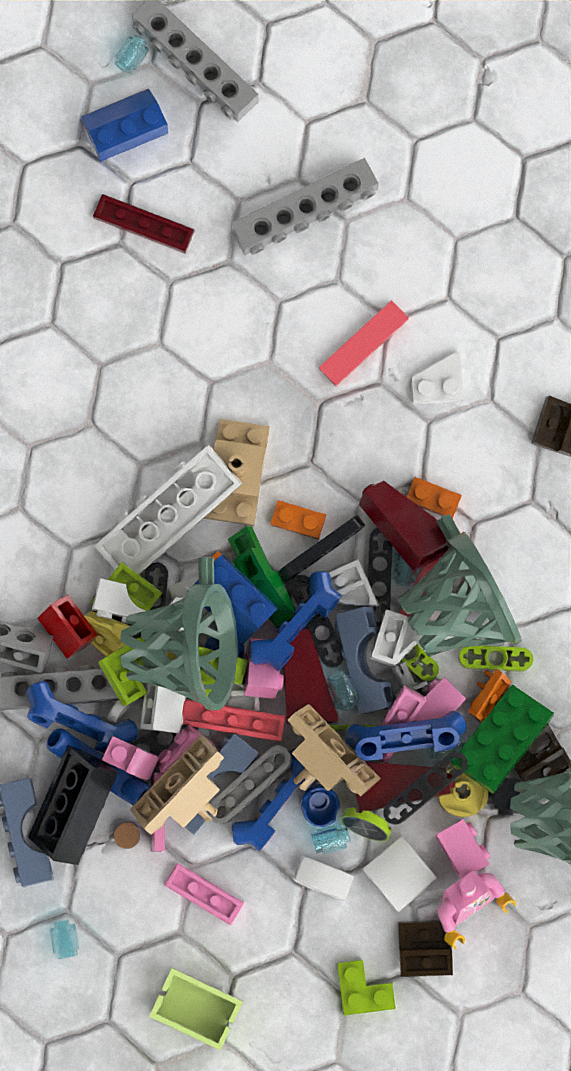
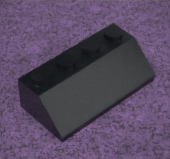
[28,745,118,865]

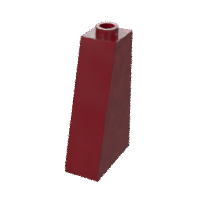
[359,480,448,571]
[284,628,338,725]
[355,762,456,813]

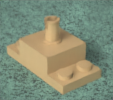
[204,419,270,526]
[288,704,381,796]
[130,734,224,835]

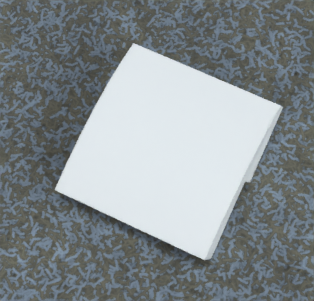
[362,836,437,912]

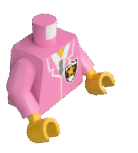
[437,870,516,949]

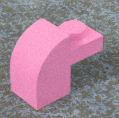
[102,736,159,781]

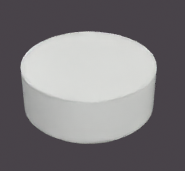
[107,700,130,724]

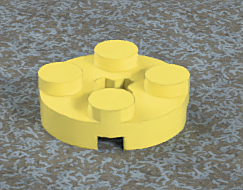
[438,767,488,818]

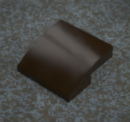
[531,396,571,457]
[514,724,571,781]
[398,920,453,977]

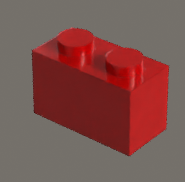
[37,595,98,659]

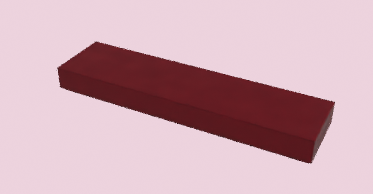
[93,194,195,254]

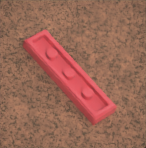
[319,300,409,387]
[182,699,286,742]

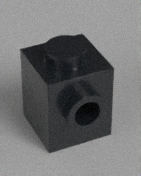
[487,778,521,816]

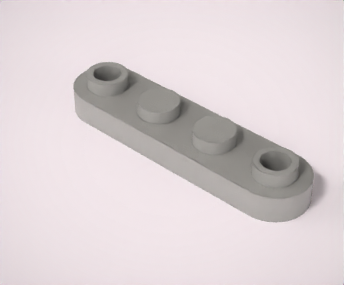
[209,745,292,824]

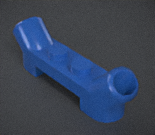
[250,571,342,671]
[26,681,138,753]
[345,711,466,760]
[46,728,151,805]
[232,748,316,852]

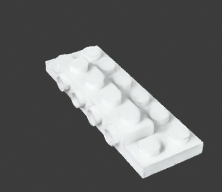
[95,445,243,575]

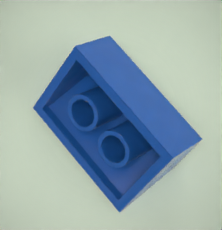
[81,89,169,162]
[187,554,278,644]

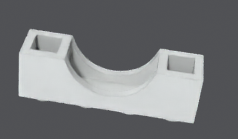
[92,578,184,632]

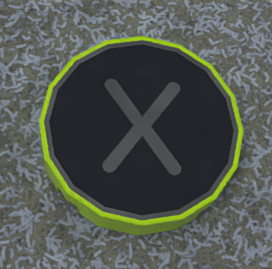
[341,807,392,841]

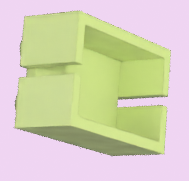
[149,968,243,1051]

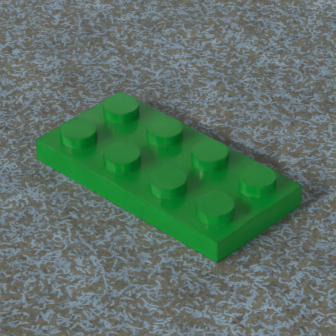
[451,684,554,794]

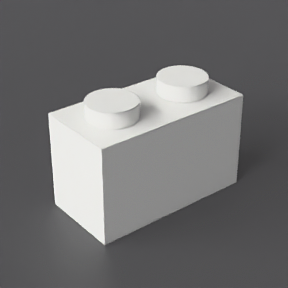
[140,683,186,733]

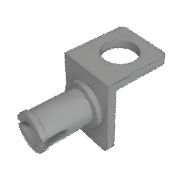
[391,662,428,699]

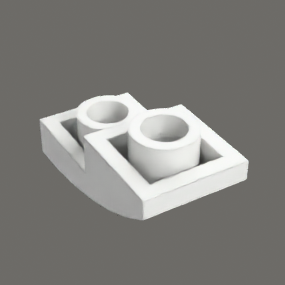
[293,856,354,901]

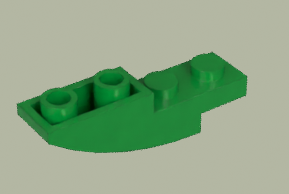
[228,526,295,628]

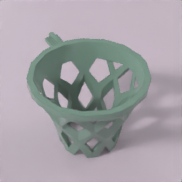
[398,514,522,657]
[120,558,238,710]
[510,769,571,865]

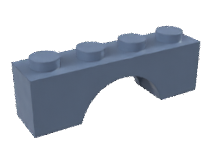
[335,607,395,715]
[185,733,259,835]
[0,778,54,887]

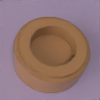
[114,823,140,849]

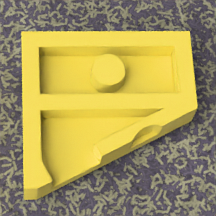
[84,611,133,656]

